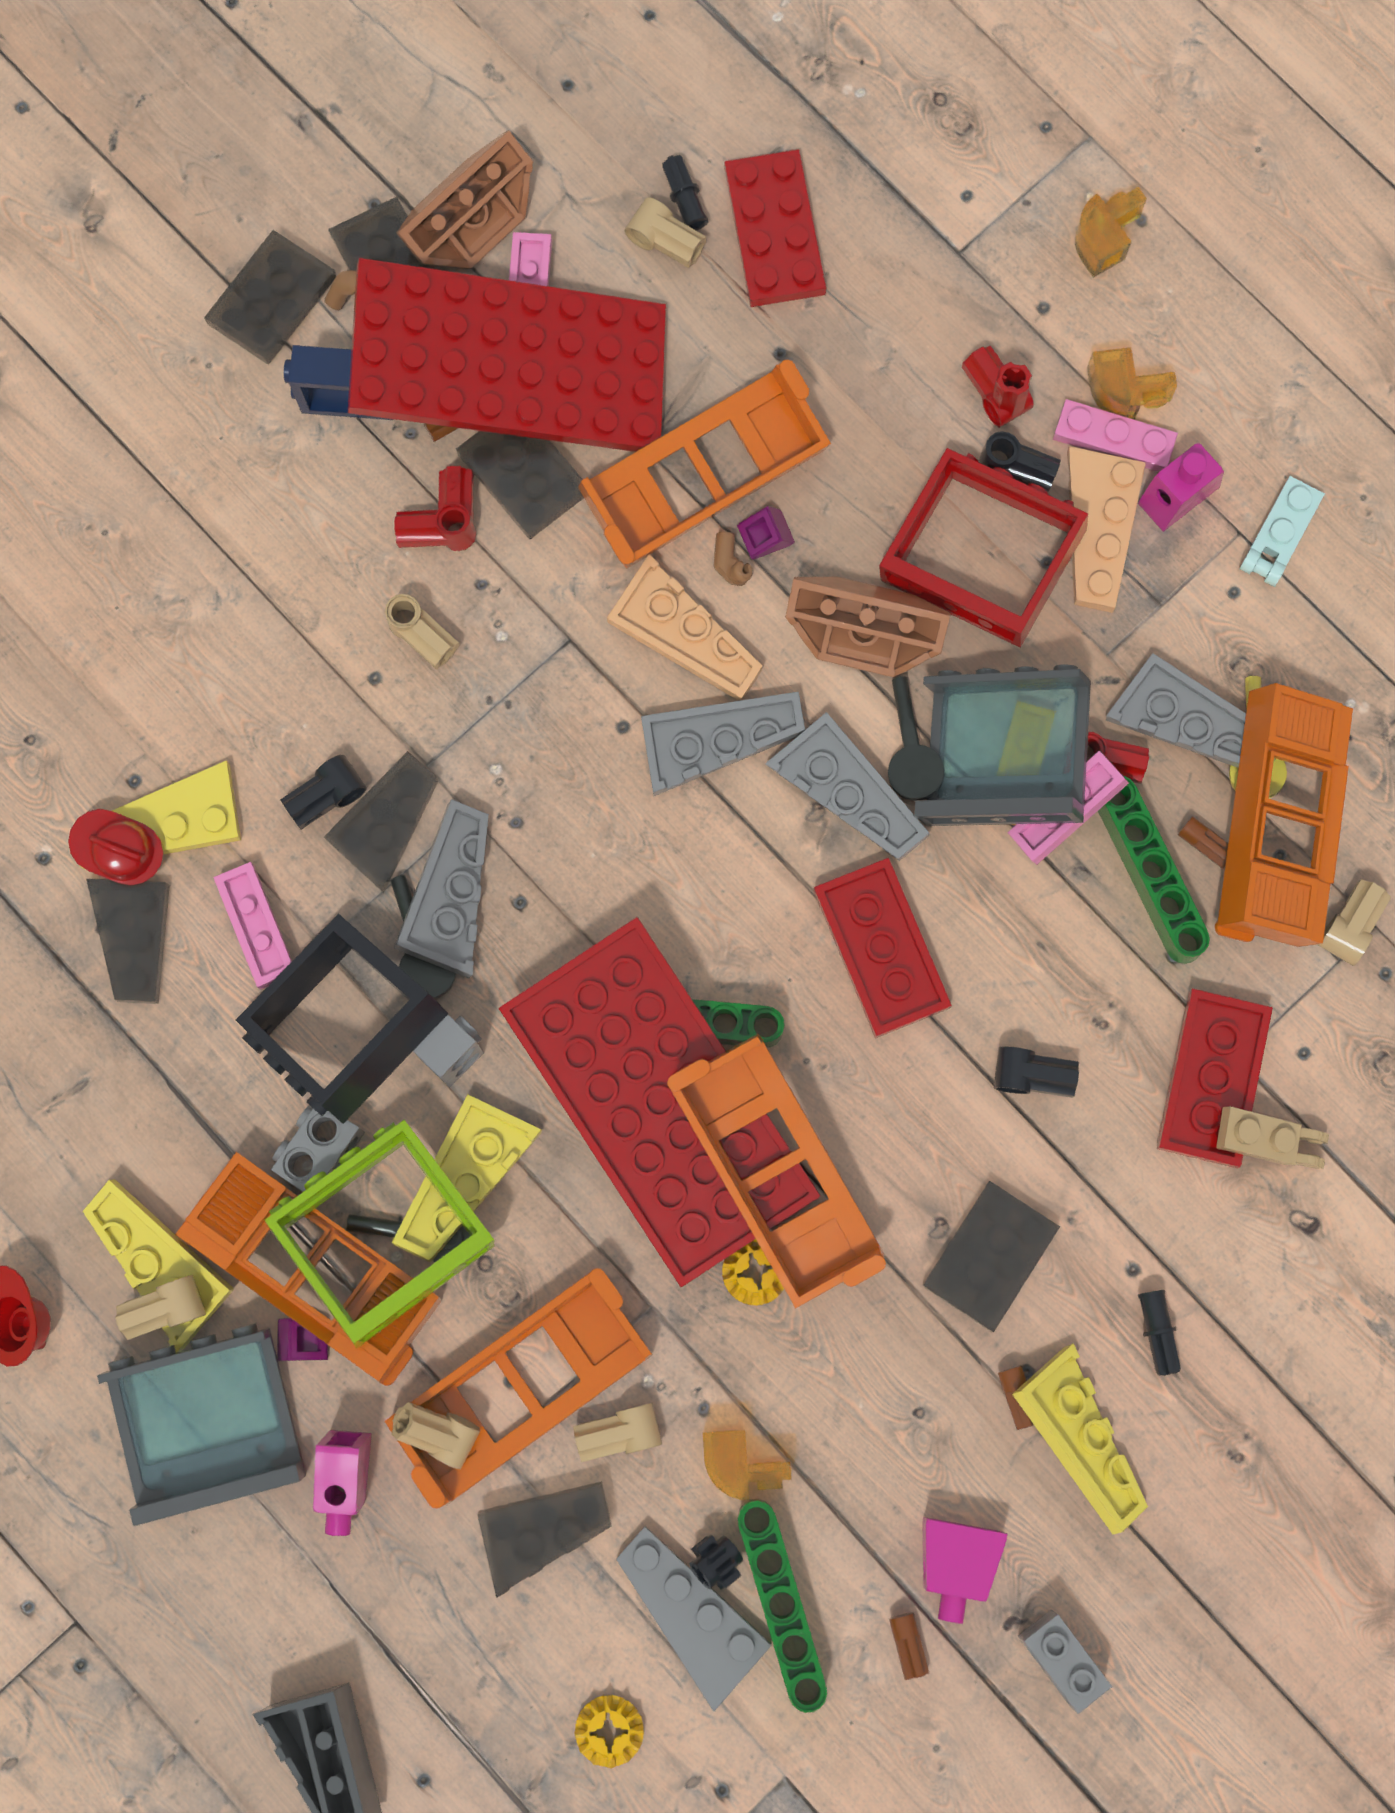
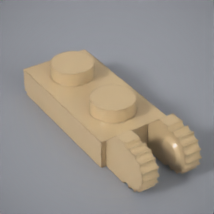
[1216,1107,1329,1169]

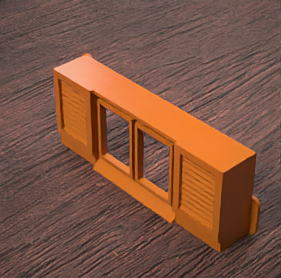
[578,360,831,569]
[1215,683,1353,947]
[667,1033,886,1308]
[175,1152,441,1386]
[384,1269,653,1509]

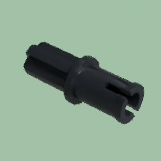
[662,155,708,231]
[1138,1290,1181,1376]

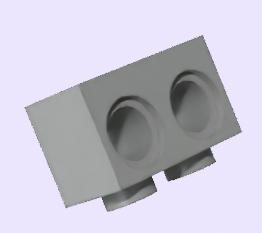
[413,1015,484,1088]
[271,1105,365,1192]
[1018,1610,1112,1714]

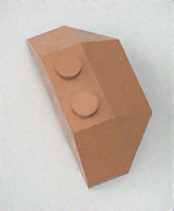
[396,130,533,269]
[785,577,951,677]

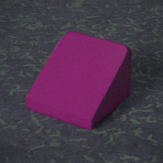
[737,506,795,560]
[277,1318,328,1361]

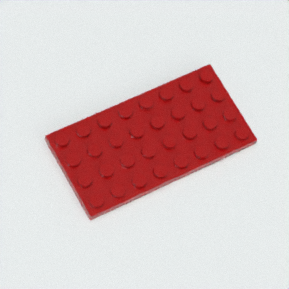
[348,258,666,452]
[498,917,820,1287]

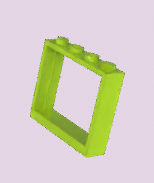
[265,1119,494,1349]

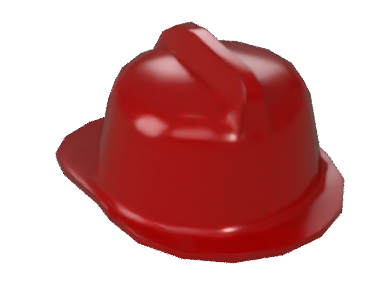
[68,809,163,885]
[0,1265,51,1367]

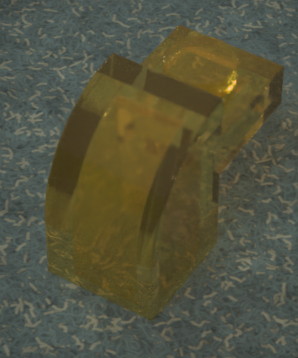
[1075,187,1147,278]
[1087,347,1177,420]
[703,1429,791,1500]

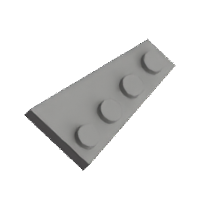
[1106,653,1276,768]
[641,691,805,796]
[765,712,930,861]
[394,799,489,978]
[616,1526,772,1711]

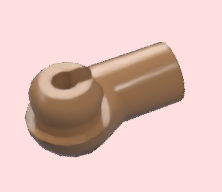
[324,270,356,310]
[713,532,753,586]

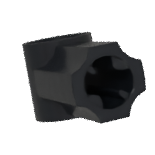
[979,431,1061,492]
[280,754,367,830]
[994,1047,1079,1098]

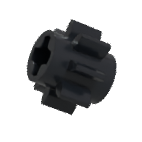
[690,1535,743,1590]

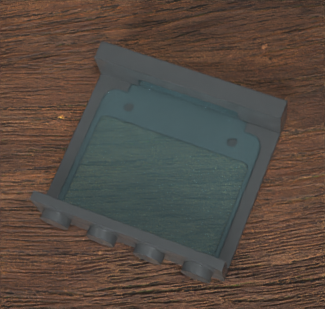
[914,664,1091,826]
[97,1323,306,1526]

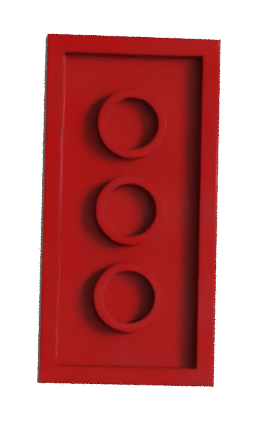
[724,149,826,307]
[813,857,952,1038]
[1157,988,1273,1169]

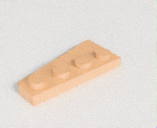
[1067,446,1146,613]
[607,554,762,701]

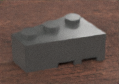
[253,1682,382,1813]

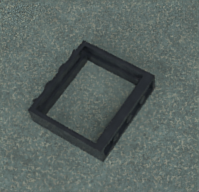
[236,913,449,1124]

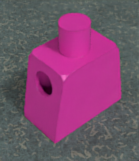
[1138,443,1224,532]
[313,1430,372,1536]
[922,1517,1008,1624]

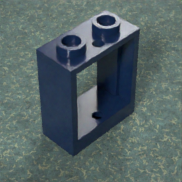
[284,345,394,420]

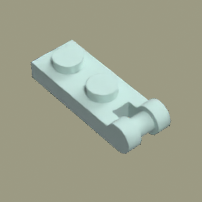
[1239,476,1325,587]

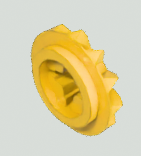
[722,1239,784,1306]
[574,1695,644,1768]

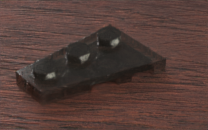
[324,751,438,894]
[477,1481,612,1598]

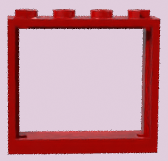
[879,448,1088,648]

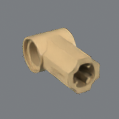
[624,197,706,268]
[385,594,459,669]
[1317,879,1391,966]
[115,1275,206,1340]
[391,1402,481,1469]
[573,1403,663,1462]

